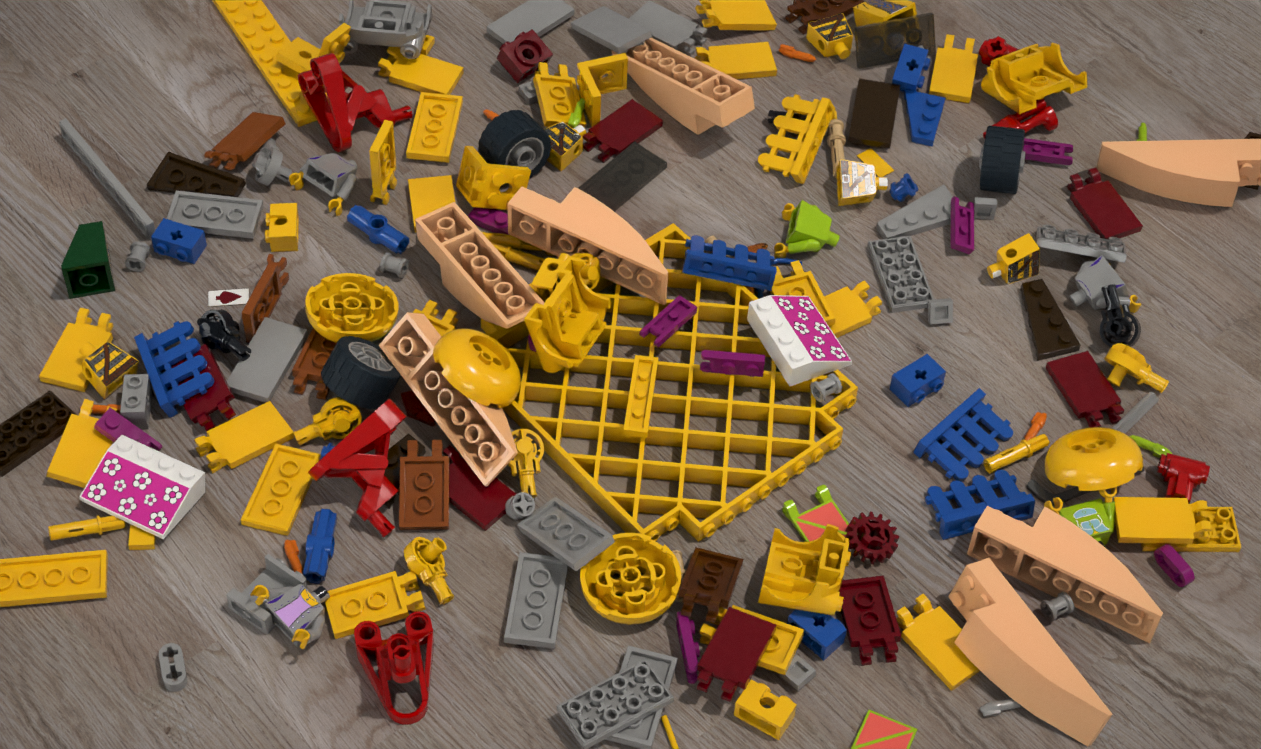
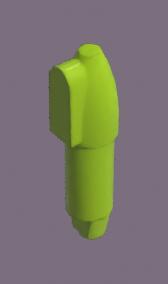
[568,98,585,128]
[1136,123,1147,141]
[1129,435,1172,458]

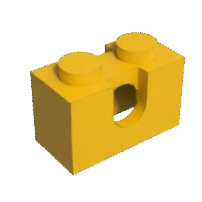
[265,203,299,252]
[734,679,797,740]

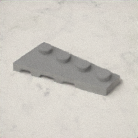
[876,184,953,239]

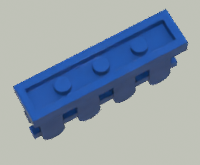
[682,235,776,291]
[134,321,214,418]
[913,388,1013,482]
[925,470,1035,540]

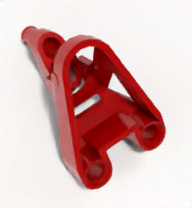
[298,53,413,152]
[308,399,407,538]
[354,611,434,725]

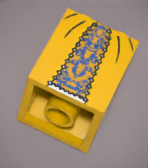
[853,0,921,55]

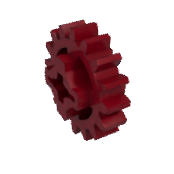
[845,512,899,564]

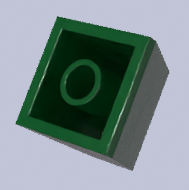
[61,221,115,299]

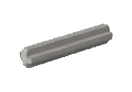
[1112,392,1159,434]

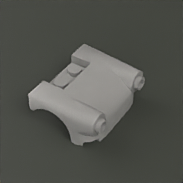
[339,0,432,59]

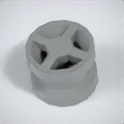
[505,492,535,520]

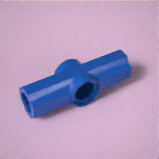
[347,205,409,254]
[303,509,337,584]

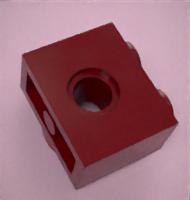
[496,29,553,84]

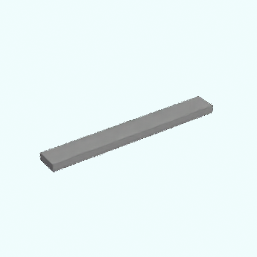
[59,118,155,240]

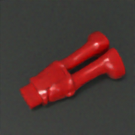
[983,99,1058,139]

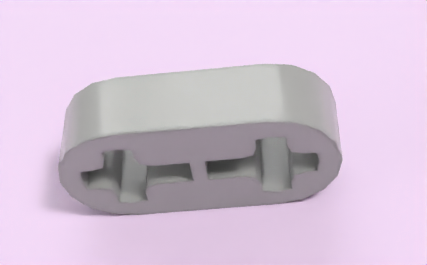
[159,643,187,692]

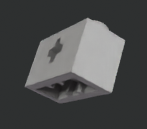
[120,374,153,429]

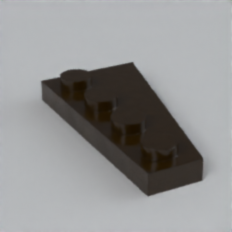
[147,152,246,197]
[1020,279,1081,361]

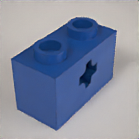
[892,44,931,92]
[151,218,207,264]
[890,354,946,407]
[787,609,847,661]

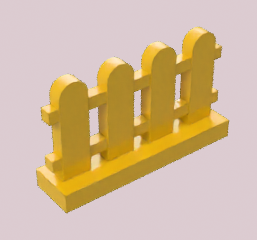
[758,94,835,184]

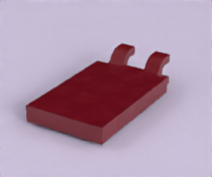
[583,99,663,163]
[1067,167,1143,240]
[171,344,236,431]
[1046,351,1125,428]
[443,445,516,531]
[839,575,901,666]
[697,607,776,702]

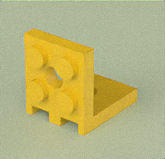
[275,23,351,73]
[577,53,628,127]
[456,146,531,210]

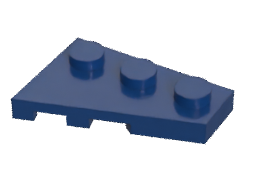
[904,89,945,146]

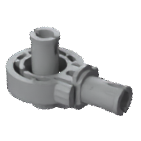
[252,138,292,186]

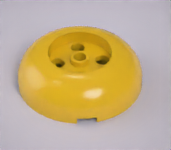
[305,273,399,343]
[433,328,521,408]
[1044,427,1143,491]
[580,533,681,625]

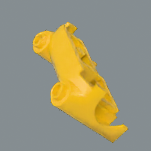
[981,43,1087,114]
[524,256,611,373]
[758,524,851,616]

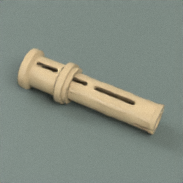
[826,119,846,178]

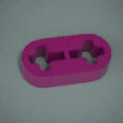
[1154,544,1195,587]

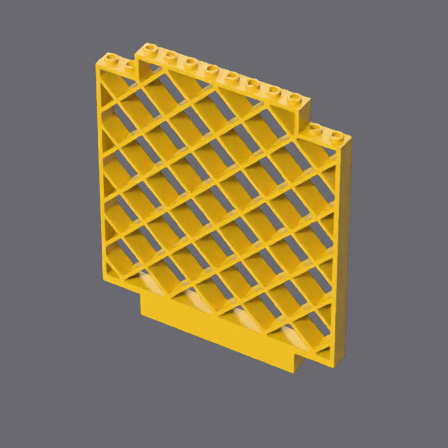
[481,223,858,542]

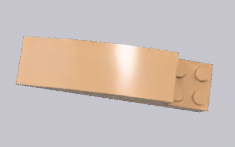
[611,38,755,135]
[1096,139,1261,207]
[507,187,668,305]
[415,202,545,328]
[378,312,518,486]
[967,506,1163,643]
[948,558,1113,747]

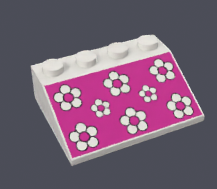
[747,295,852,386]
[79,435,205,539]

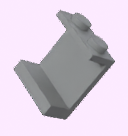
[226,554,307,634]

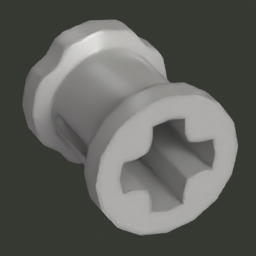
[125,241,150,272]
[380,252,409,278]
[810,373,842,402]
[1040,592,1074,622]

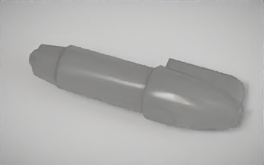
[980,698,1021,717]

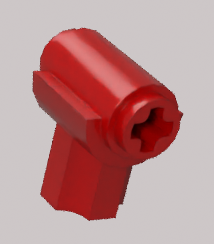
[979,36,1019,66]
[1157,453,1210,504]

